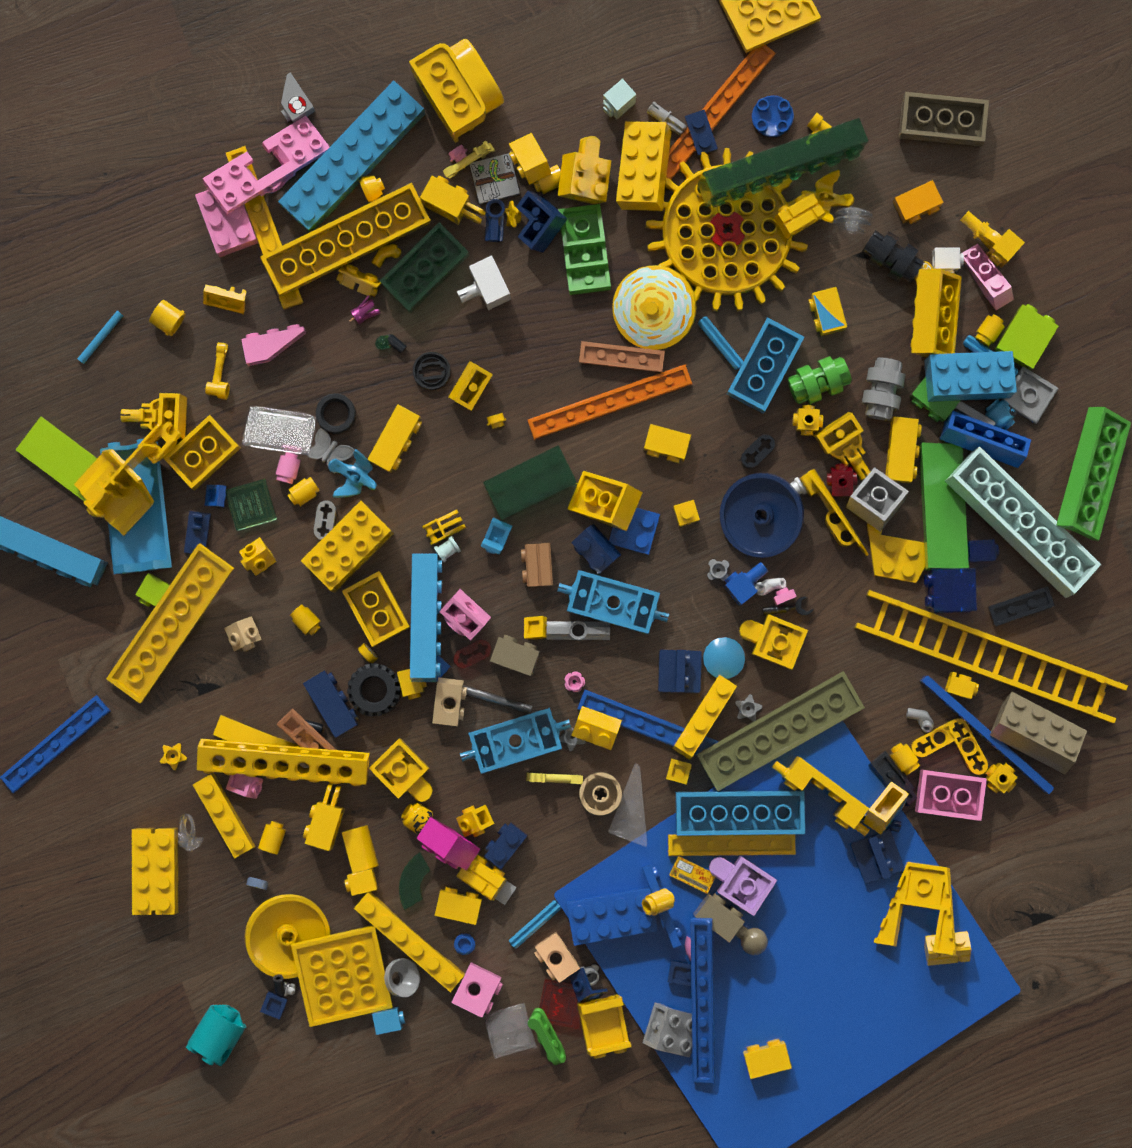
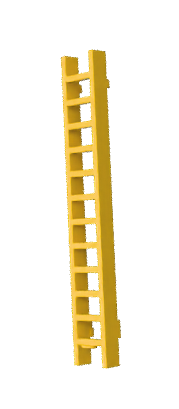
[854,590,1128,723]

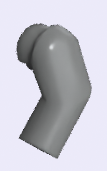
[906,708,934,733]

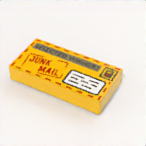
[669,856,715,894]

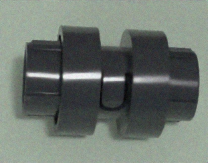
[862,230,925,283]

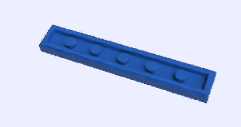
[0,695,111,793]

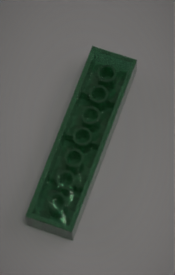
[697,118,869,207]

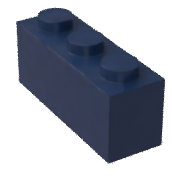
[303,670,359,738]

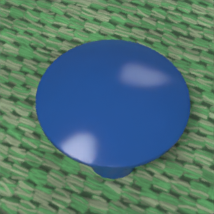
[752,95,794,137]

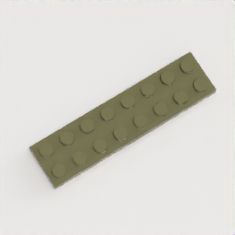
[696,671,865,791]

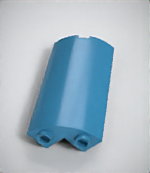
[100,439,172,574]

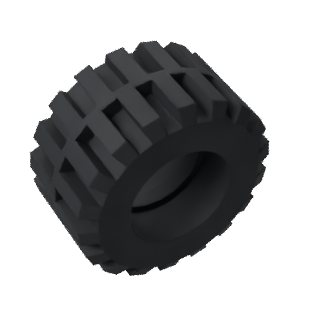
[347,663,401,716]

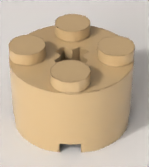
[579,772,622,815]

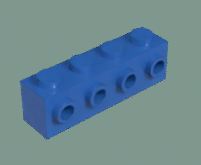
[940,411,1031,468]

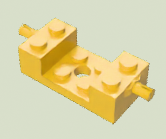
[772,757,870,836]

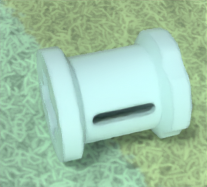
[434,536,461,563]

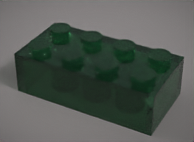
[379,222,470,314]
[483,445,577,521]

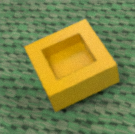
[524,616,547,640]
[666,758,692,785]

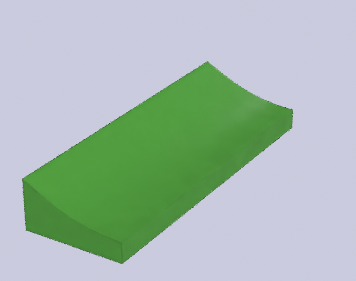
[1056,407,1131,541]
[919,443,969,571]

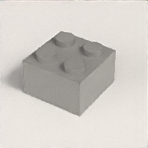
[846,467,909,532]

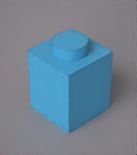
[372,1007,405,1035]

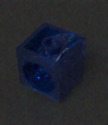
[924,568,977,613]

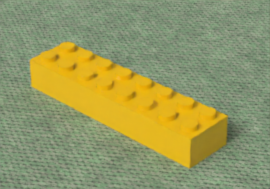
[260,183,431,297]

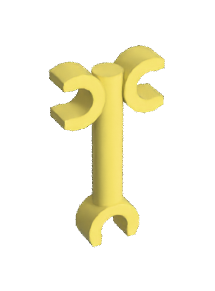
[443,141,495,179]
[526,772,583,784]

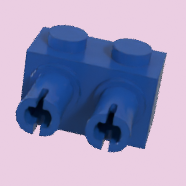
[723,562,768,606]

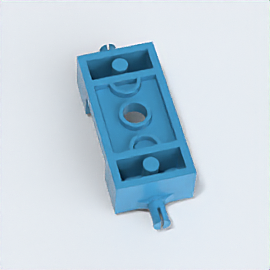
[557,570,669,634]
[460,708,571,774]

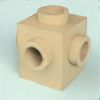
[224,616,262,652]

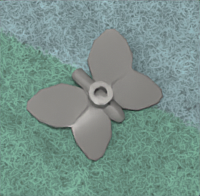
[307,428,354,474]

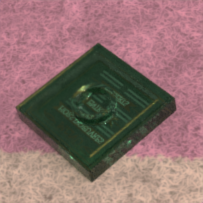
[225,479,277,531]

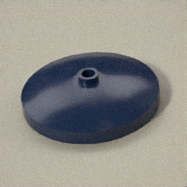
[720,473,804,558]

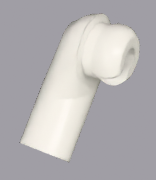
[754,578,786,596]

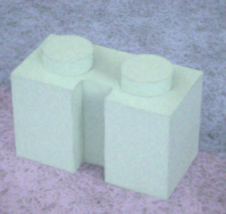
[603,79,636,120]

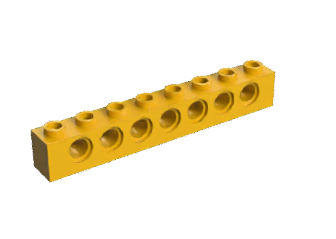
[197,739,370,786]

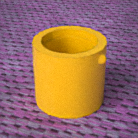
[149,300,185,336]

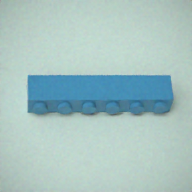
[410,554,442,682]

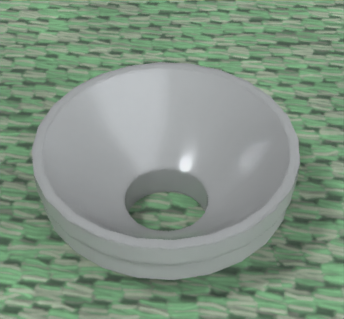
[384,958,420,997]

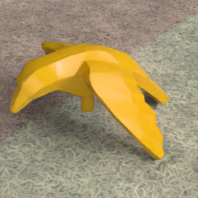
[801,170,854,223]

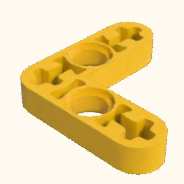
[911,718,988,775]

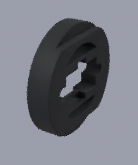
[413,352,451,390]

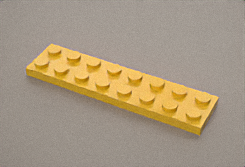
[106,544,234,703]

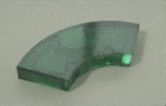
[399,852,431,910]

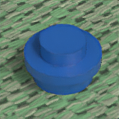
[454,933,475,955]

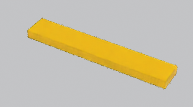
[668,834,796,856]

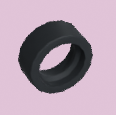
[315,393,356,434]

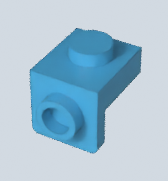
[481,518,512,554]

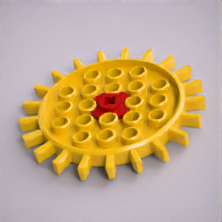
[646,148,808,311]

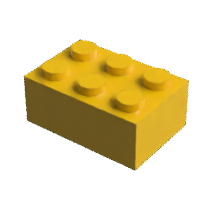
[163,415,241,491]
[342,571,411,647]

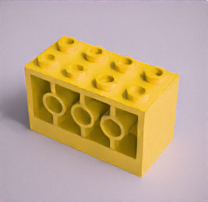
[301,501,394,593]

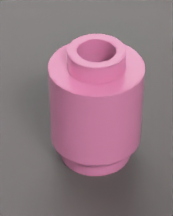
[276,452,301,484]

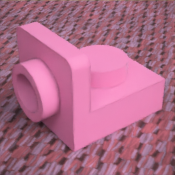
[226,774,263,799]

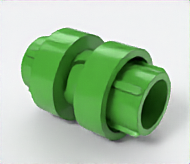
[787,356,852,405]

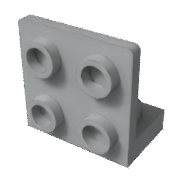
[643,1002,692,1057]

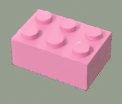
[195,190,259,257]
[915,770,987,821]

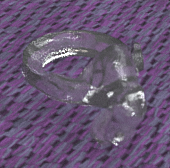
[178,814,203,851]

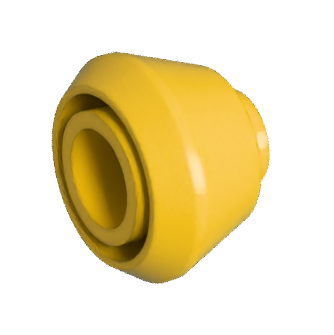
[359,176,385,203]

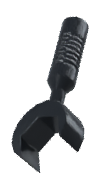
[762,596,814,616]

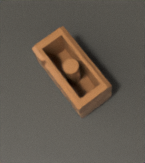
[521,543,553,587]

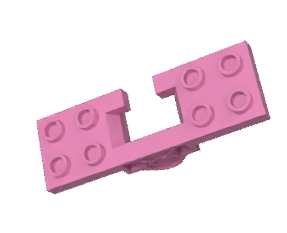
[202,116,330,214]

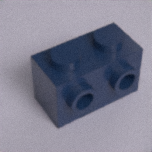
[571,523,621,574]
[484,822,527,869]

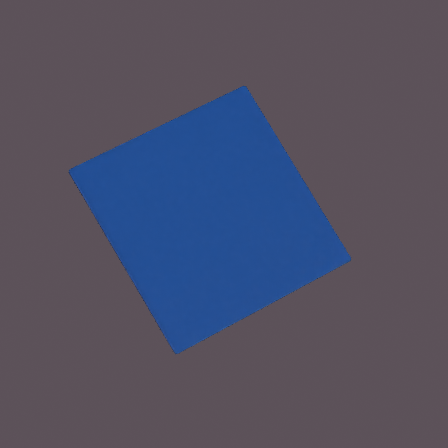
[554,721,1020,1148]

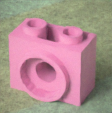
[440,589,491,640]
[452,962,503,1017]

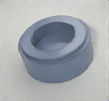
[246,877,268,890]

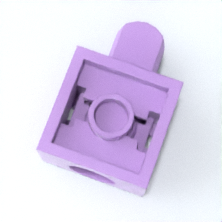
[709,856,777,916]

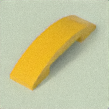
[213,715,299,764]

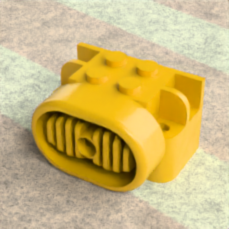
[409,39,504,143]

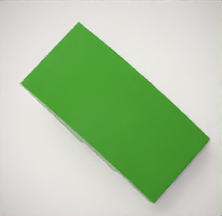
[559,204,611,295]

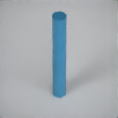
[77,311,123,364]

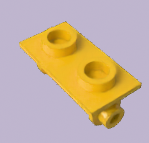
[337,265,382,297]

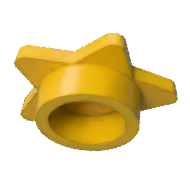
[505,201,521,228]
[160,743,187,770]

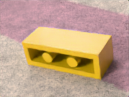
[367,404,422,473]
[885,417,922,484]

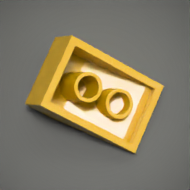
[567,471,643,531]

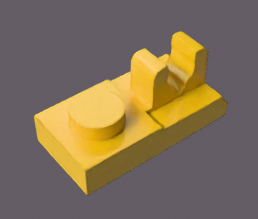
[203,285,246,314]

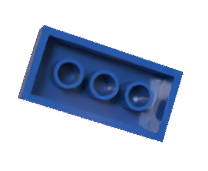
[566,887,658,946]

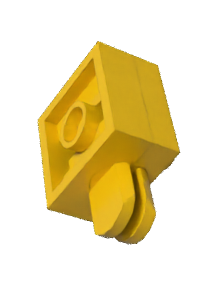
[558,136,611,204]
[420,176,486,225]
[739,614,808,670]
[369,738,433,802]
[303,783,345,851]

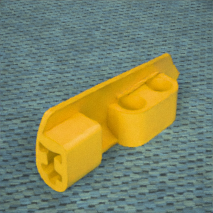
[799,469,869,556]

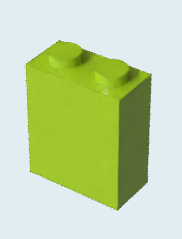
[994,304,1059,371]

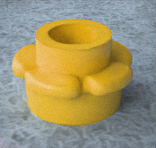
[487,413,506,429]

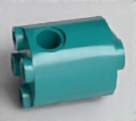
[186,1005,247,1066]

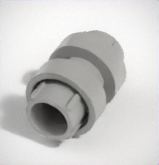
[862,358,906,421]

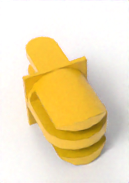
[422,509,466,545]

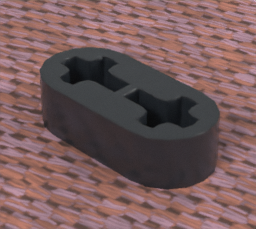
[741,434,775,469]

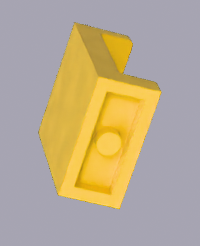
[577,994,632,1059]

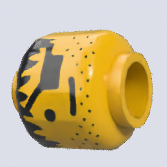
[401,803,433,834]

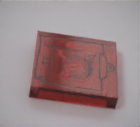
[539,978,582,1029]

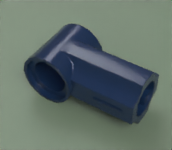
[485,199,505,242]

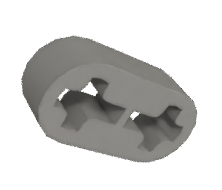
[314,501,336,540]

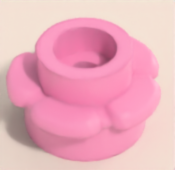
[448,145,468,163]
[564,672,585,692]

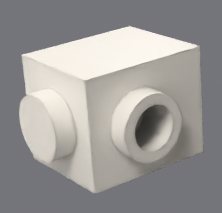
[932,248,964,274]

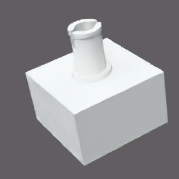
[457,256,511,310]

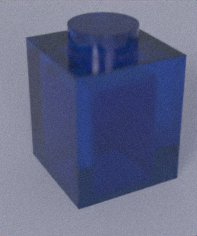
[967,539,999,563]

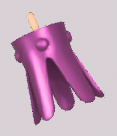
[349,295,380,325]

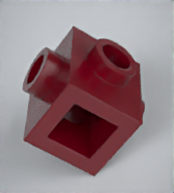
[827,464,857,496]

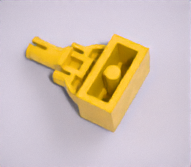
[960,211,1025,268]
[121,393,187,439]
[814,412,871,480]

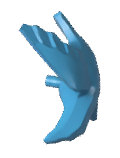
[328,449,377,498]

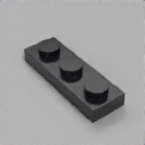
[987,586,1055,627]

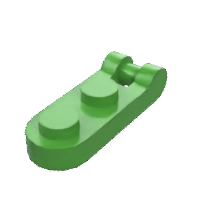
[527,1008,566,1065]

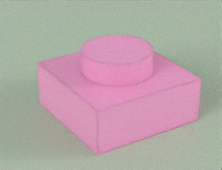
[773,587,797,605]

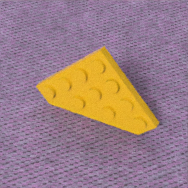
[719,0,821,53]

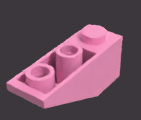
[963,244,1014,310]
[241,324,306,366]

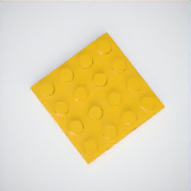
[291,925,393,1027]

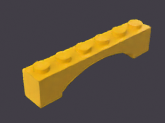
[354,891,465,992]

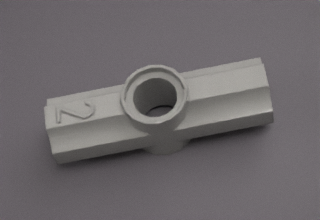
[547,621,610,640]

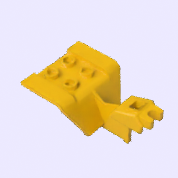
[74,422,182,536]

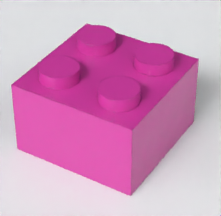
[417,817,480,870]

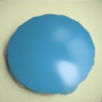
[703,637,745,679]

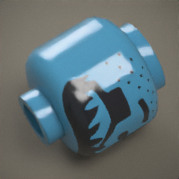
[985,399,1016,430]

